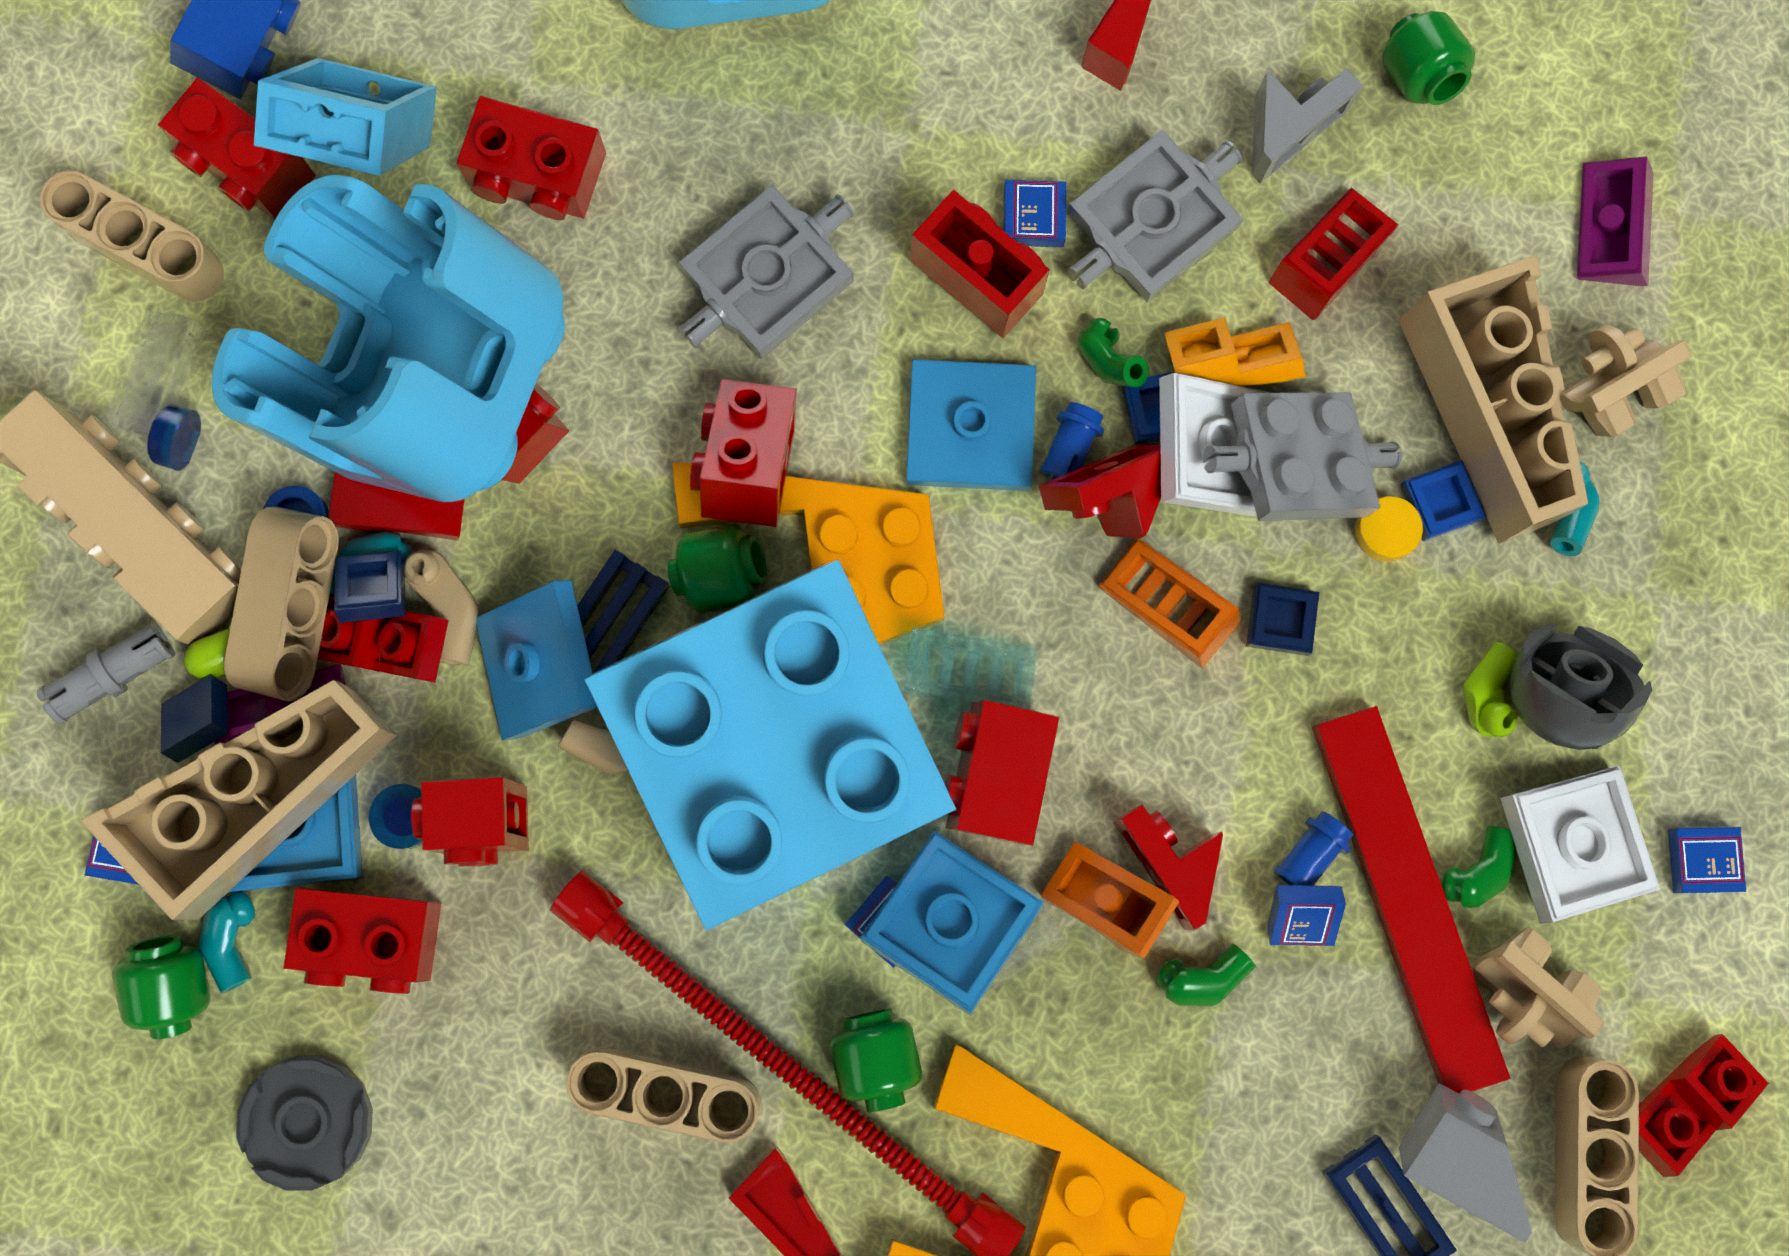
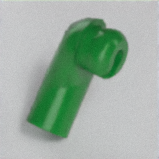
[1078,318,1149,387]
[1441,826,1516,908]
[1156,943,1256,1007]

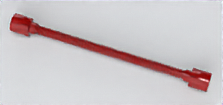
[550,870,1026,1256]

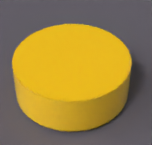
[1355,496,1423,562]

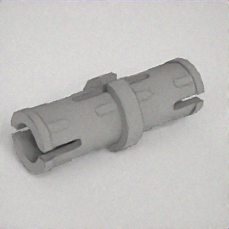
[37,621,175,724]

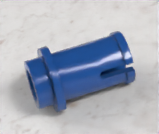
[1039,402,1104,479]
[1274,811,1353,886]

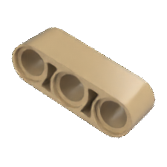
[40,171,224,302]
[224,507,339,702]
[566,1048,761,1143]
[1554,1056,1639,1256]

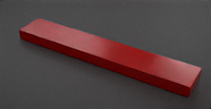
[1312,706,1511,1094]

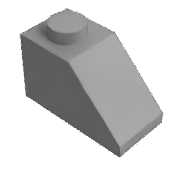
[1399,1083,1532,1243]

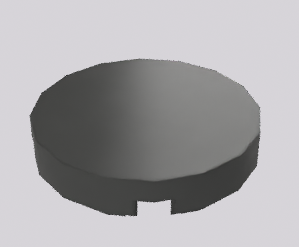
[236,1056,373,1191]

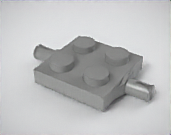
[1067,129,1243,302]
[678,185,854,360]
[1202,392,1402,521]

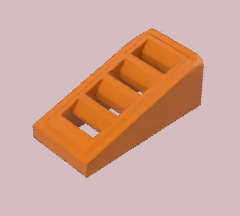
[1099,538,1241,668]

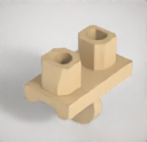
[1559,324,1692,437]
[1471,928,1604,1050]

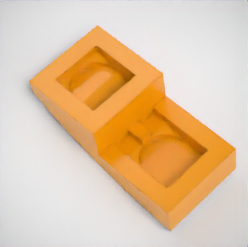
[1164,317,1305,386]

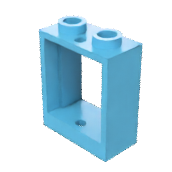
[254,58,437,176]

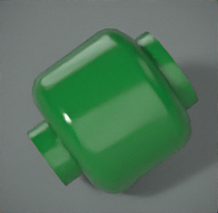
[1382,11,1475,105]
[668,524,767,613]
[112,935,211,1039]
[830,1008,922,1112]

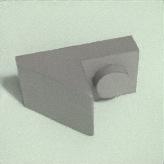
[1252,68,1363,183]

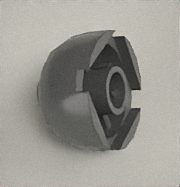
[1509,624,1652,750]

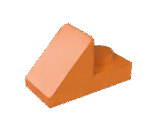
[1040,841,1179,959]

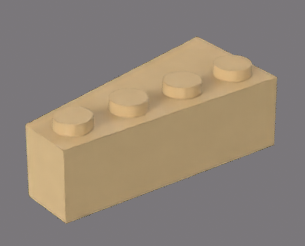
[1398,254,1588,544]
[0,390,242,645]
[80,680,397,920]

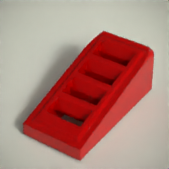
[1081,0,1151,91]
[1269,187,1399,320]

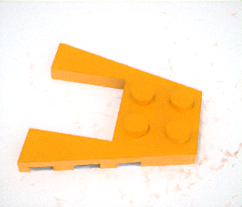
[672,462,945,646]
[886,1045,1186,1256]

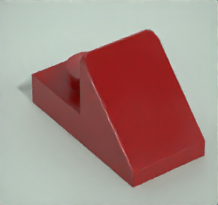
[1039,445,1161,538]
[1113,804,1223,930]

